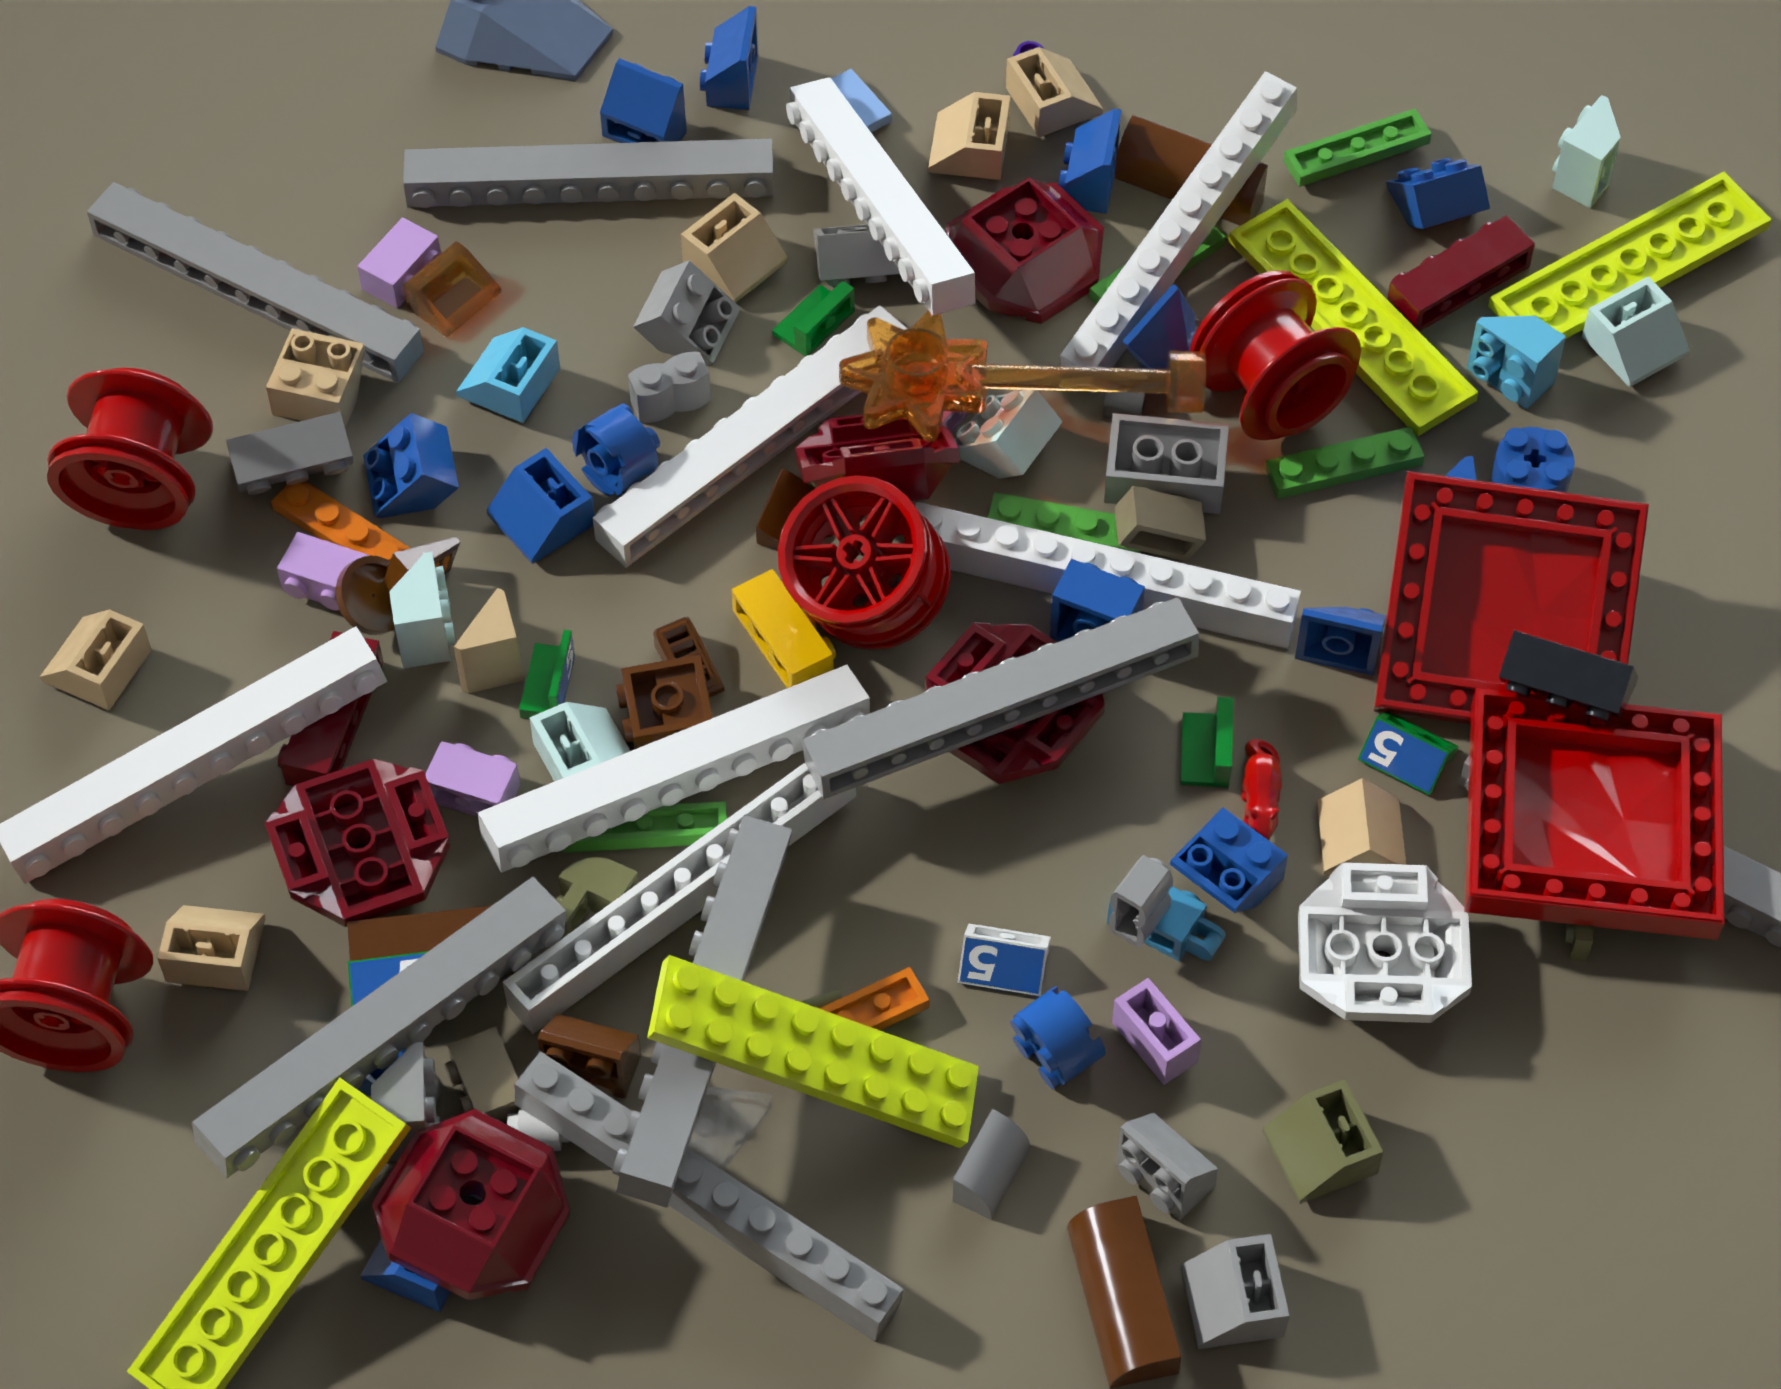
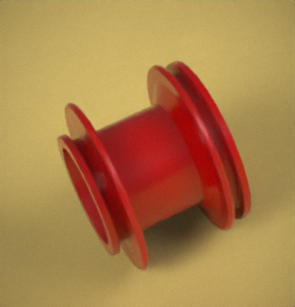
[1189,270,1361,441]
[47,367,213,530]
[0,899,154,1072]

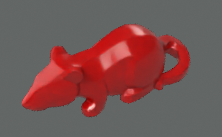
[1241,739,1282,841]

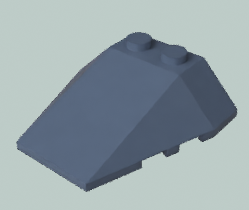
[435,0,613,81]

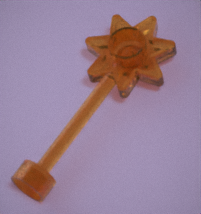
[839,310,1206,442]

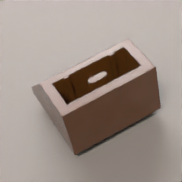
[537,1014,641,1099]

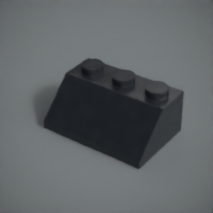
[1499,630,1638,722]

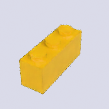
[731,569,836,688]

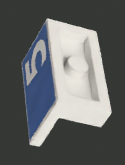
[957,923,1051,996]

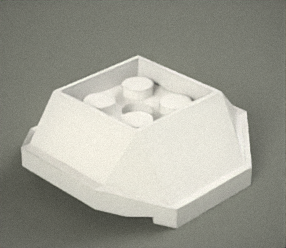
[1298,863,1472,1023]

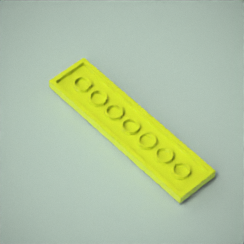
[1488,172,1772,339]
[1228,199,1478,437]
[647,955,979,1148]
[127,1078,411,1389]

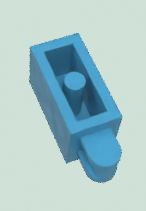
[1107,886,1226,962]

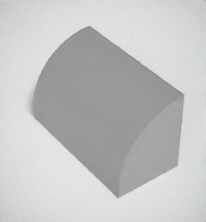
[952,1109,1030,1219]

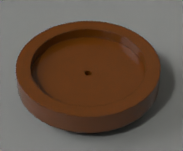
[336,555,395,635]

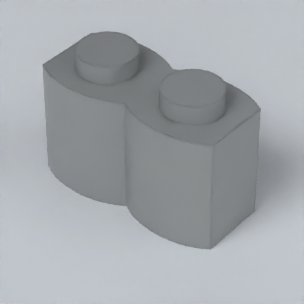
[628,352,711,423]
[1109,855,1173,947]

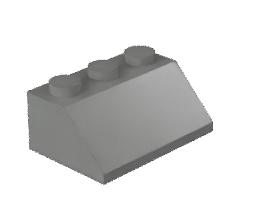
[813,224,900,286]
[226,411,353,495]
[1104,413,1229,514]

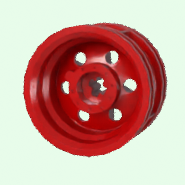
[777,475,951,650]

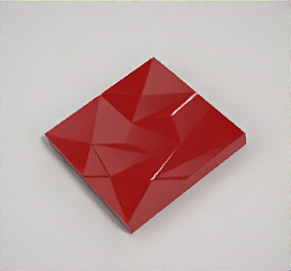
[1373,471,1649,725]
[1464,688,1724,940]

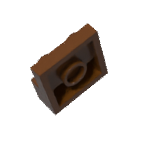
[616,655,713,749]

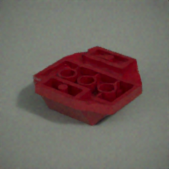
[945,177,1104,324]
[795,409,960,501]
[925,622,1105,784]
[265,759,451,927]
[371,1109,570,1300]

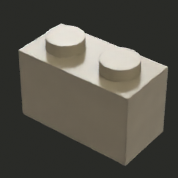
[1114,486,1206,561]
[444,1026,521,1124]

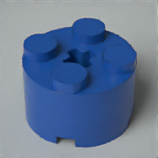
[572,403,660,496]
[1490,427,1575,493]
[1010,986,1106,1090]

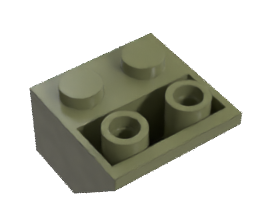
[1262,1079,1383,1204]

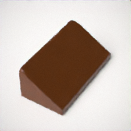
[756,469,815,550]

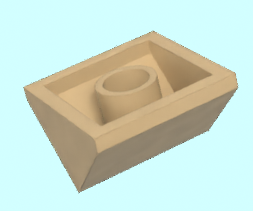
[454,588,524,694]
[1316,778,1406,875]

